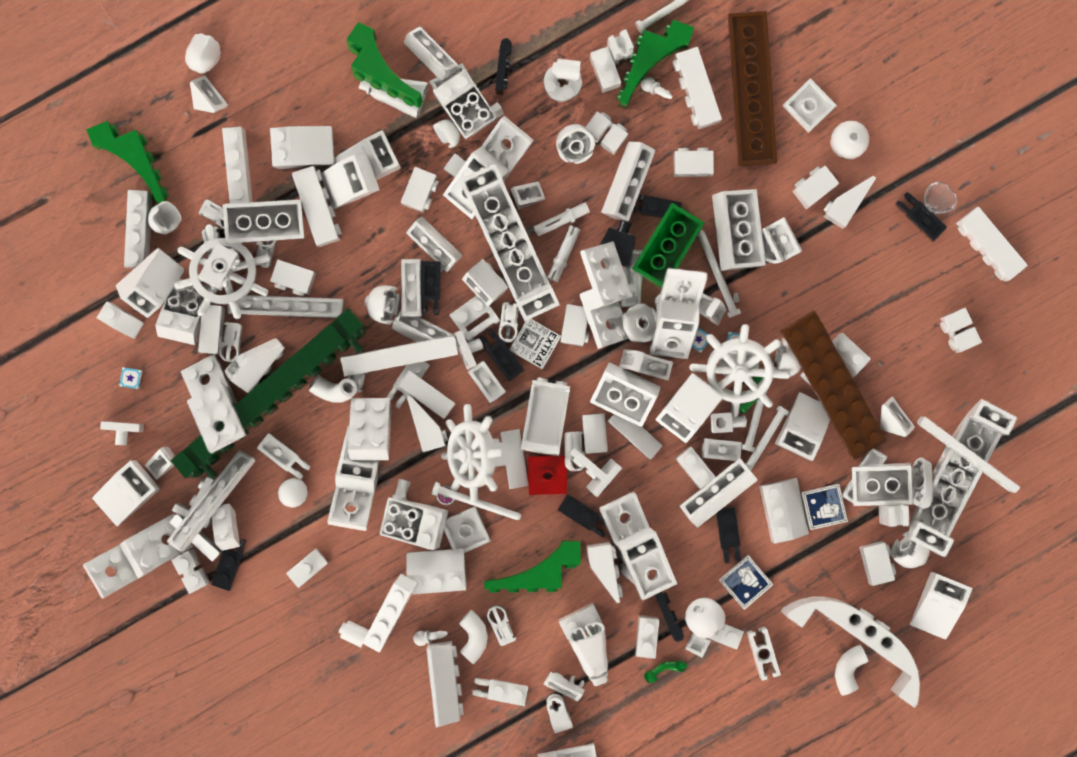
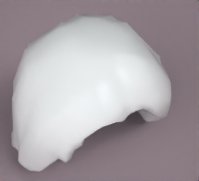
[185,33,221,74]

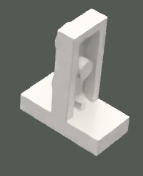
[682,286,727,325]
[619,349,673,380]
[569,447,622,497]
[172,476,216,528]

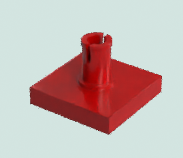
[528,455,567,495]

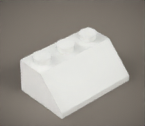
[590,362,661,427]
[759,478,809,544]
[406,548,467,594]

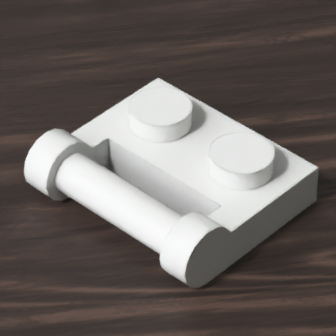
[449,295,500,342]

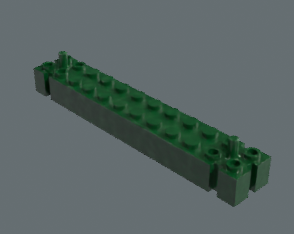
[171,308,367,479]

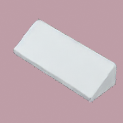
[404,27,459,81]
[406,217,463,272]
[392,308,452,342]
[608,414,663,460]
[500,429,529,489]
[169,513,222,561]

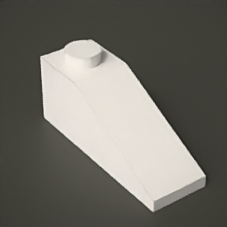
[823,176,876,229]
[407,396,448,452]

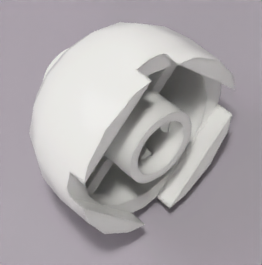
[830,121,870,160]
[556,124,595,164]
[365,285,400,324]
[774,338,801,377]
[891,531,930,568]
[685,598,725,638]

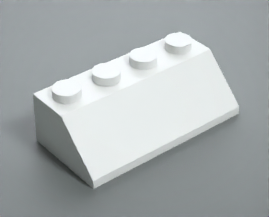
[712,189,766,271]
[222,200,304,243]
[427,641,464,727]

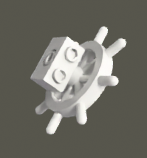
[174,224,272,319]
[689,324,791,417]
[441,404,509,505]

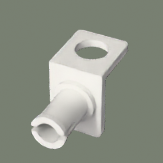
[711,413,747,433]

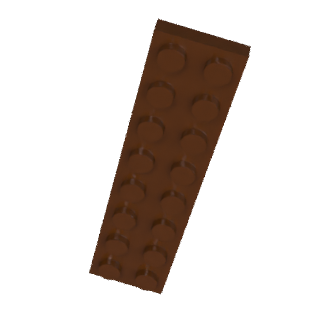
[728,11,777,166]
[781,310,886,460]

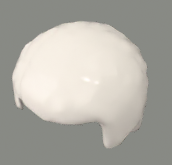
[148,201,181,234]

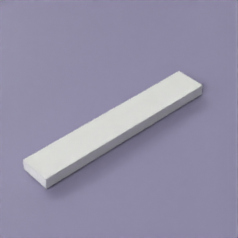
[228,295,344,318]
[341,335,458,377]
[917,417,1020,493]
[167,450,255,552]

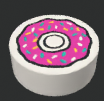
[436,486,455,505]

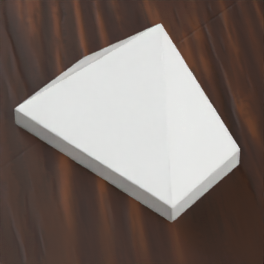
[190,75,228,113]
[880,397,915,437]

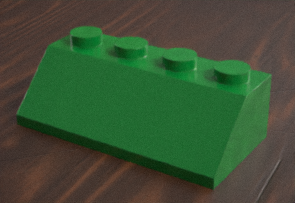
[632,203,705,289]

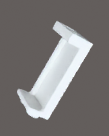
[521,378,570,456]

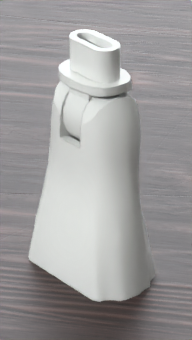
[359,79,428,118]
[568,622,608,686]

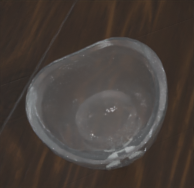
[924,182,958,215]

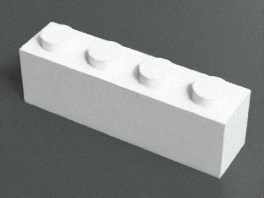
[673,47,722,130]
[222,126,253,204]
[601,141,656,221]
[292,166,342,247]
[124,190,153,269]
[956,206,1028,282]
[680,458,758,528]
[363,574,417,652]

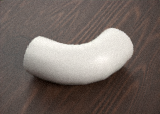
[308,375,357,402]
[459,610,488,664]
[835,644,869,695]

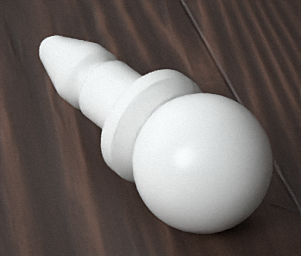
[641,77,673,99]
[413,630,448,646]

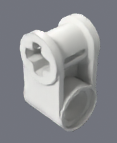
[546,693,573,734]

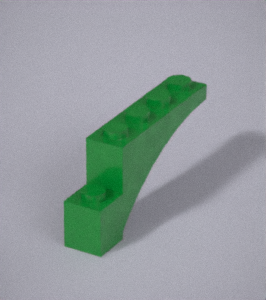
[617,20,694,108]
[346,22,423,108]
[86,121,169,204]
[484,540,581,593]

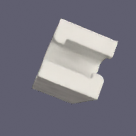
[607,30,634,65]
[198,305,225,354]
[879,505,909,527]
[746,626,781,681]

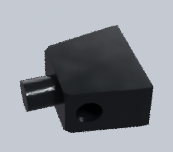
[600,220,636,268]

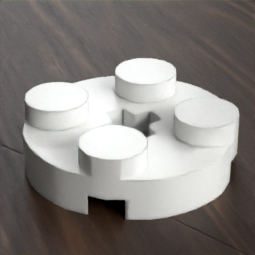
[544,66,582,102]
[622,304,657,343]

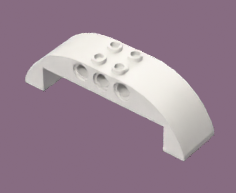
[459,163,560,321]
[909,399,1017,557]
[781,596,920,708]

